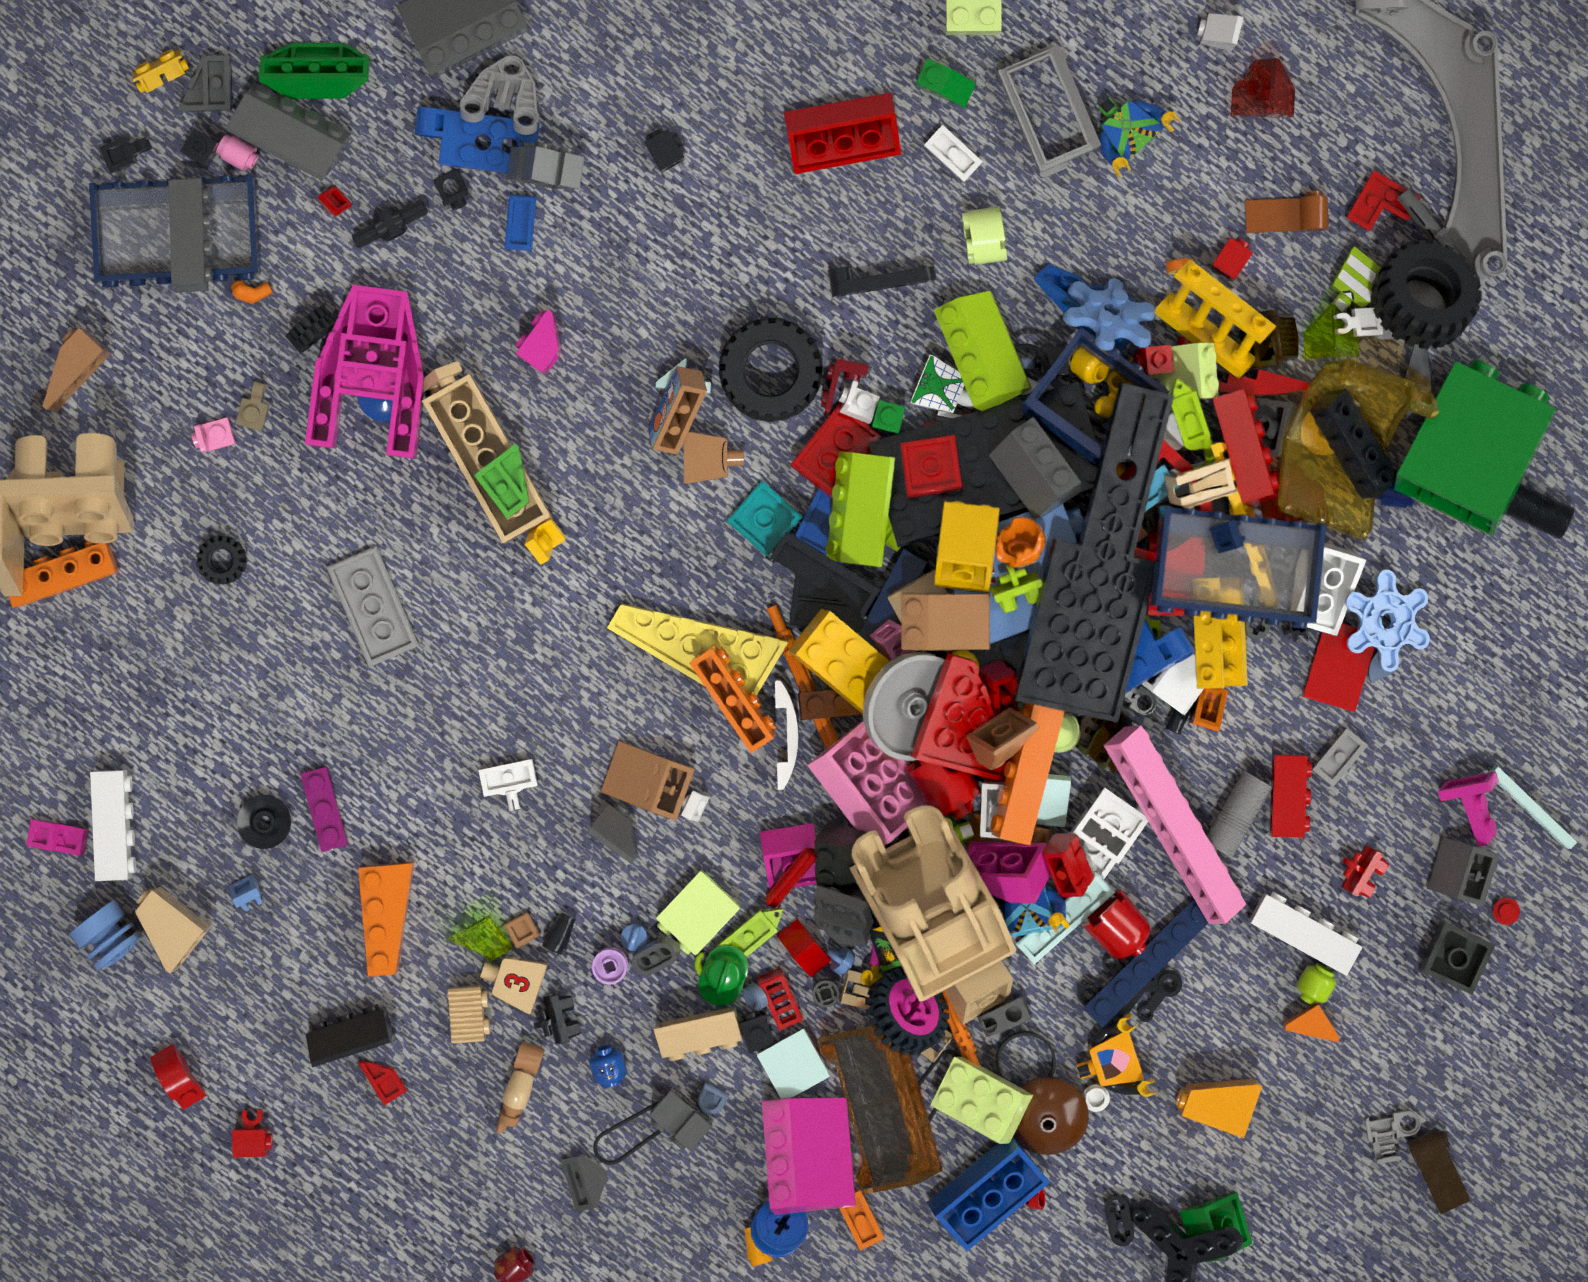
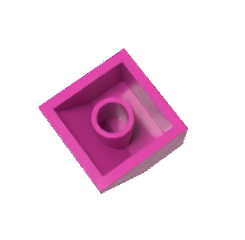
[760,823,816,890]

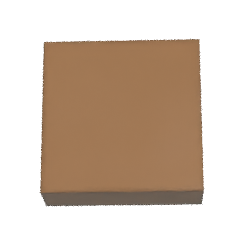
[504,912,541,949]

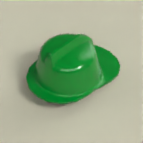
[698,945,748,1006]

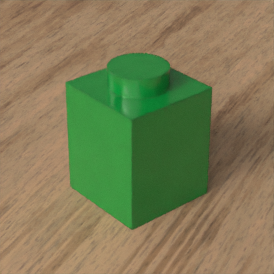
[872,400,905,434]

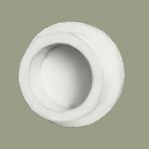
[1083,1084,1110,1112]

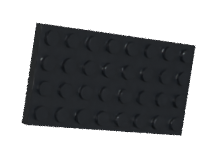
[868,382,1098,547]

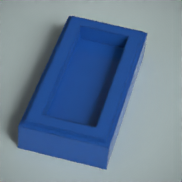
[504,194,537,251]

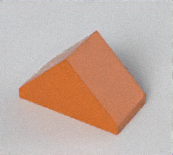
[1189,688,1228,732]
[1282,1002,1339,1042]

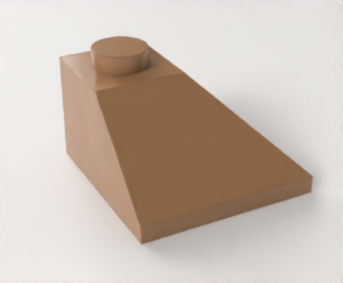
[966,707,1039,770]

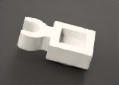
[1334,308,1383,337]

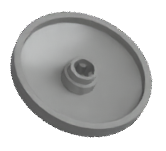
[863,652,945,761]

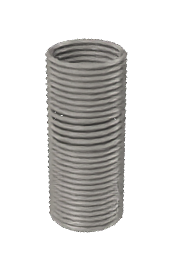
[1206,771,1273,858]

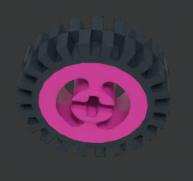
[865,968,949,1056]

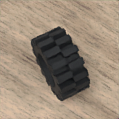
[286,305,336,353]
[196,536,247,584]

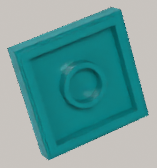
[727,481,803,556]

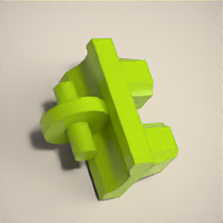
[990,565,1042,613]

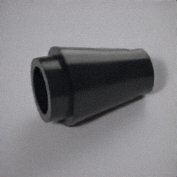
[542,913,576,955]

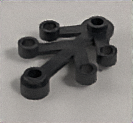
[1077,954,1182,1022]

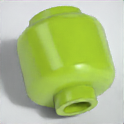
[1296,963,1337,1005]

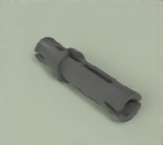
[1396,188,1461,254]

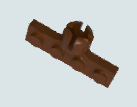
[798,689,862,720]

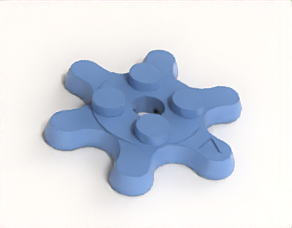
[1063,279,1155,351]

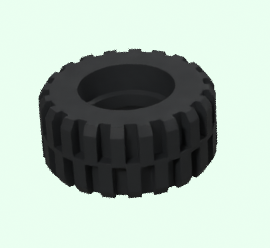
[1370,240,1482,349]
[719,317,823,422]

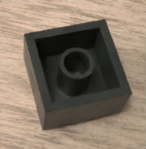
[1418,920,1495,995]

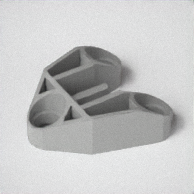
[460,55,538,135]

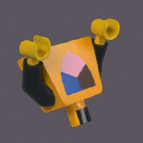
[1076,1013,1157,1097]

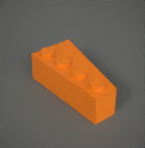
[358,861,415,977]

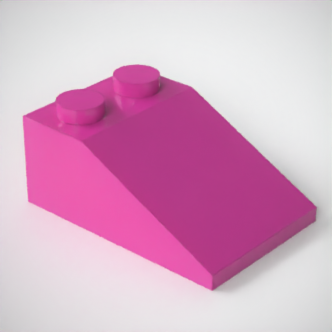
[966,841,1051,904]

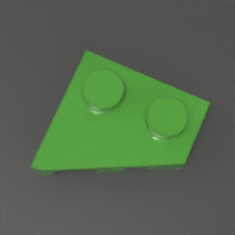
[474,443,530,519]

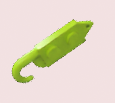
[1171,377,1216,469]
[694,908,783,976]

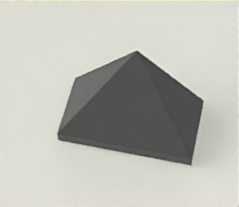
[560,1155,608,1211]

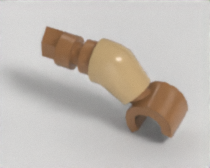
[495,1042,545,1133]

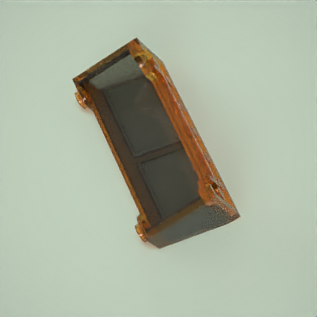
[818,1022,943,1195]

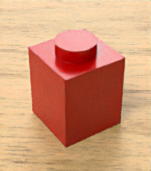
[1210,237,1253,282]

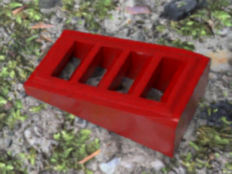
[756,968,804,1031]

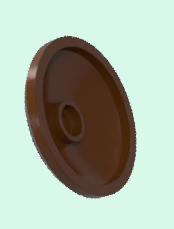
[1013,1077,1089,1155]

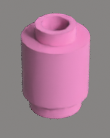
[216,134,259,171]

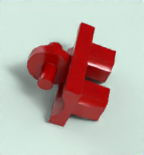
[1341,845,1389,898]

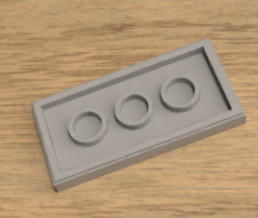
[326,546,419,667]

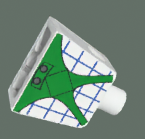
[910,355,973,413]

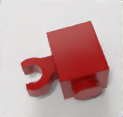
[232,1108,273,1158]

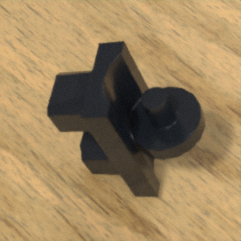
[533,995,581,1045]

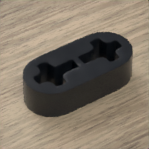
[1104,1194,1134,1246]

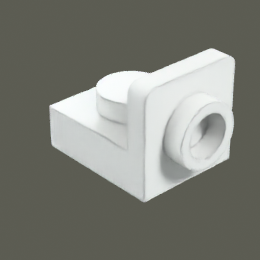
[838,380,880,424]

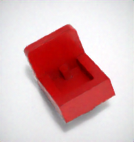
[1133,345,1174,376]

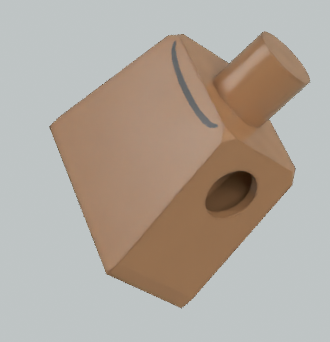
[684,432,744,484]

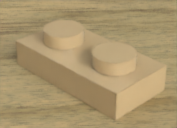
[423,361,462,395]

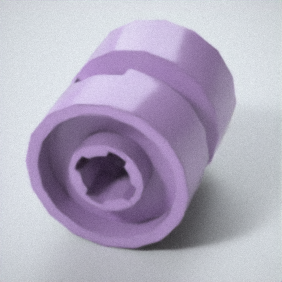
[592,946,629,985]

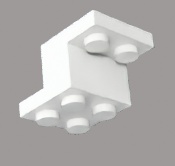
[1069,787,1148,879]

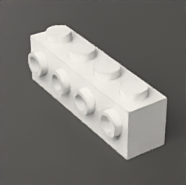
[90,770,136,881]
[1249,892,1362,976]

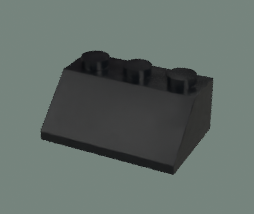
[306,1004,396,1068]

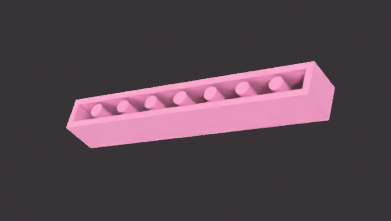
[1104,725,1246,924]

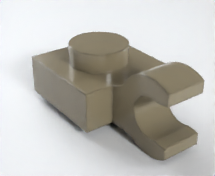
[235,382,270,431]

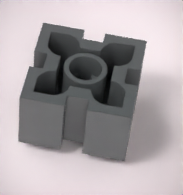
[506,142,584,189]
[649,1085,713,1151]

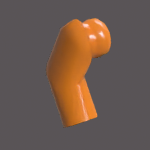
[231,280,273,304]

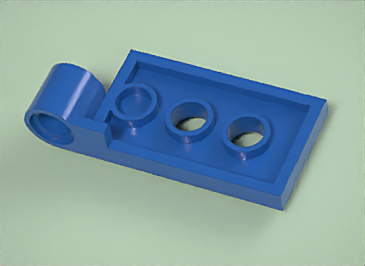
[414,107,540,174]
[1125,619,1196,694]

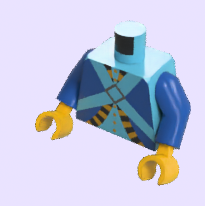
[999,885,1069,937]

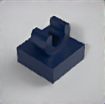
[1209,519,1246,554]

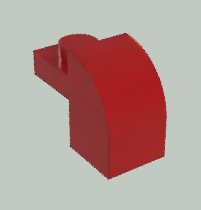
[150,1044,207,1110]

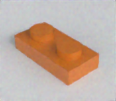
[839,1189,885,1251]

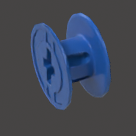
[750,1201,809,1257]

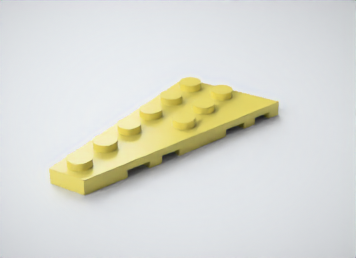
[607,604,789,696]

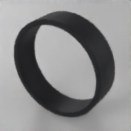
[996,1031,1056,1080]

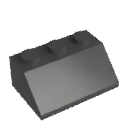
[989,417,1082,522]

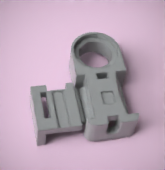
[1364,1110,1421,1164]

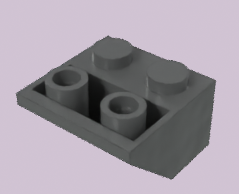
[1427,837,1500,907]

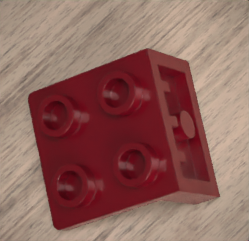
[821,358,869,415]

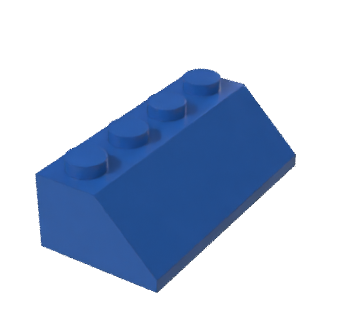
[926,1137,1050,1252]

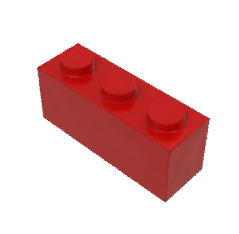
[1269,754,1312,838]

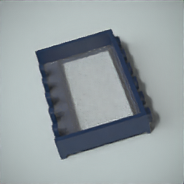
[89,174,261,288]
[1149,506,1327,629]

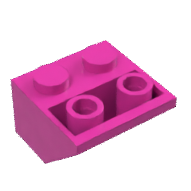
[515,309,562,376]

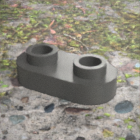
[631,937,680,976]

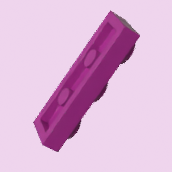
[300,767,349,852]

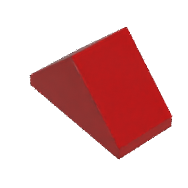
[777,918,832,977]

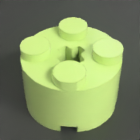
[962,206,1007,265]

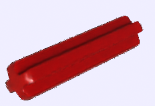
[765,848,817,908]

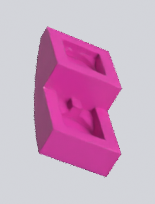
[26,819,89,856]

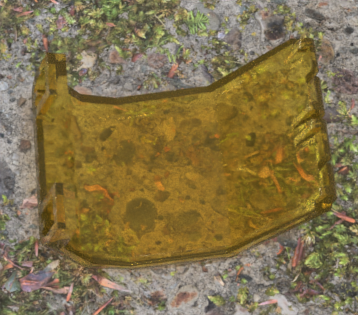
[1278,359,1439,541]

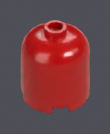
[1081,889,1150,959]

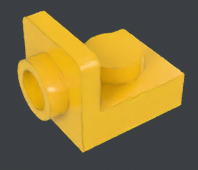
[525,518,566,565]

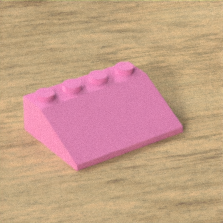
[807,719,928,846]

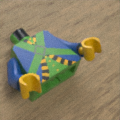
[1098,97,1181,178]

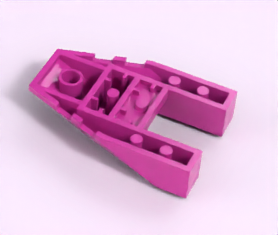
[305,285,424,459]

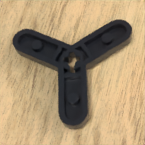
[1130,1199,1243,1282]

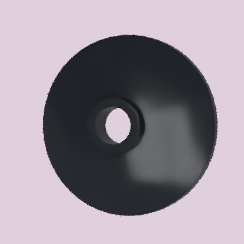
[237,795,291,849]

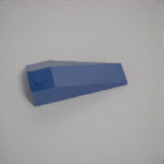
[1034,264,1144,352]

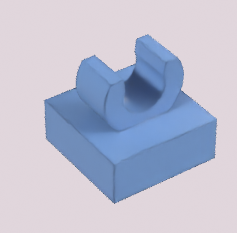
[229,874,262,911]

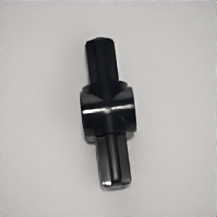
[352,200,428,248]

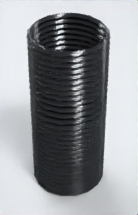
[1505,484,1575,539]

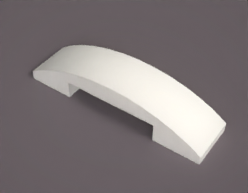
[775,680,798,790]

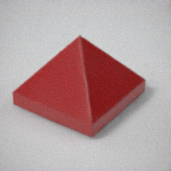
[318,185,352,217]

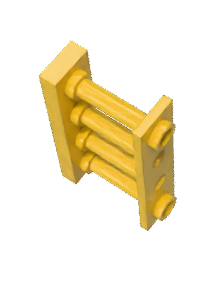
[1155,259,1276,379]
[1192,577,1248,689]

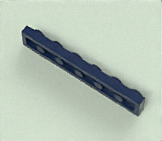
[1082,898,1208,1028]

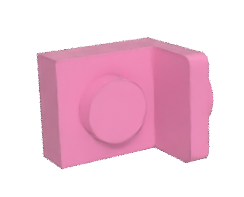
[191,418,236,453]

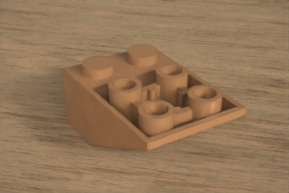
[601,741,695,821]

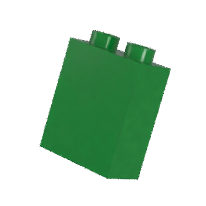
[1394,360,1556,537]

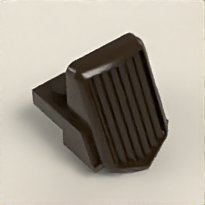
[1240,310,1299,369]
[1075,711,1151,774]

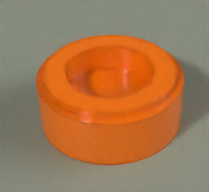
[1166,258,1193,275]

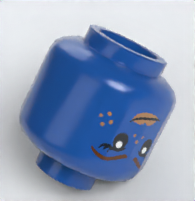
[589,1045,627,1088]

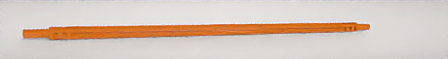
[767,605,981,1066]

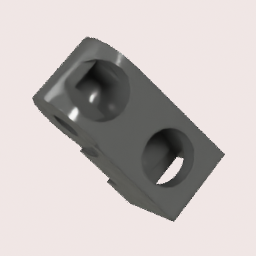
[977,993,1033,1037]

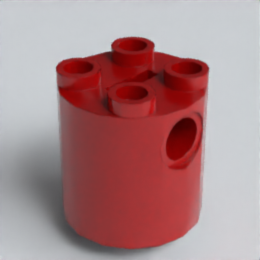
[905,760,982,820]

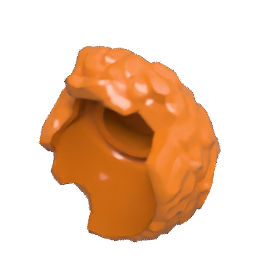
[995,516,1047,568]

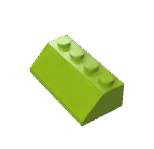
[934,291,1032,411]
[826,451,895,567]

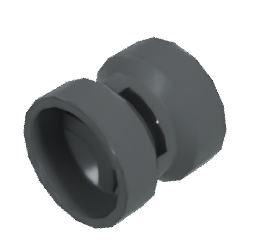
[812,978,840,1008]

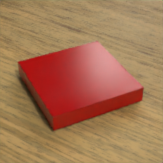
[900,435,963,498]

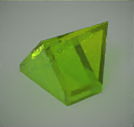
[1303,302,1360,360]
[447,912,513,962]

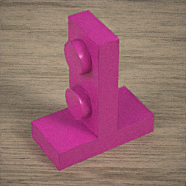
[1438,771,1499,847]

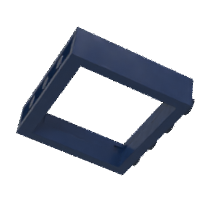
[1020,327,1170,466]

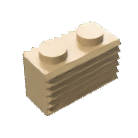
[448,985,490,1043]

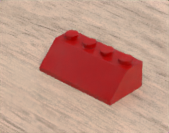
[783,92,902,174]
[1213,389,1280,508]

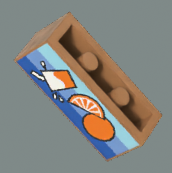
[648,366,707,455]

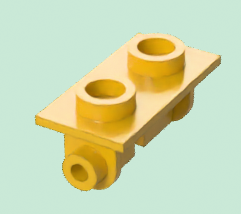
[131,49,189,93]

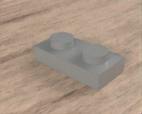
[1312,728,1368,787]

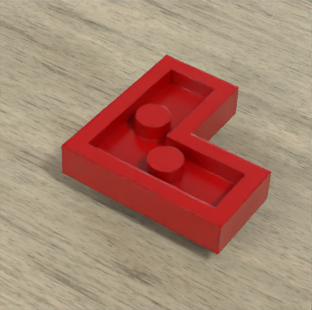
[1345,170,1421,232]

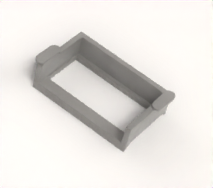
[997,44,1101,177]

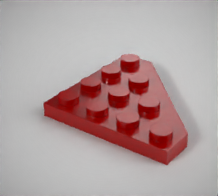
[911,653,1011,782]

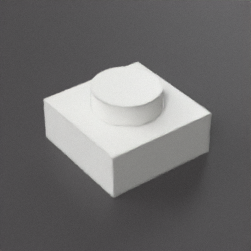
[681,791,710,822]

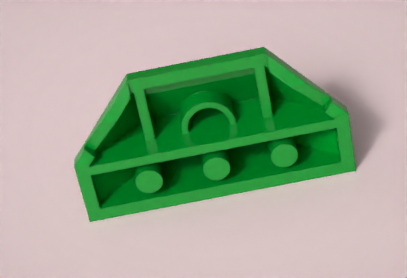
[258,43,370,99]

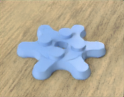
[1345,570,1430,672]

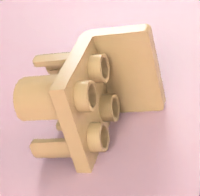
[0,433,133,596]
[850,806,1016,1001]

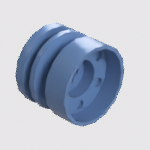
[69,900,143,971]

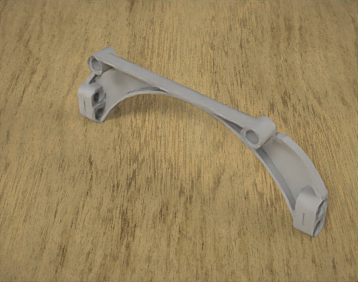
[1355,0,1508,341]

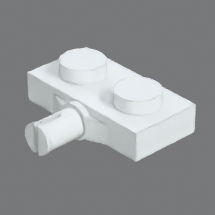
[479,759,538,811]

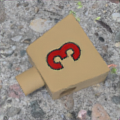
[480,956,548,1014]

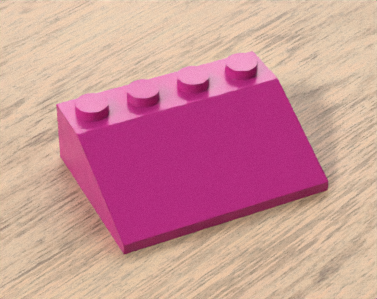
[762,1098,856,1215]

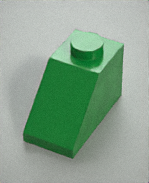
[915,58,976,108]

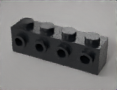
[1309,389,1397,499]

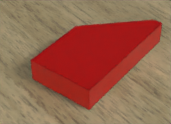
[358,1060,408,1106]

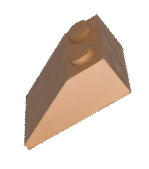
[43,328,112,412]
[902,593,990,650]

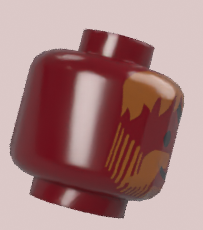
[494,1247,535,1282]

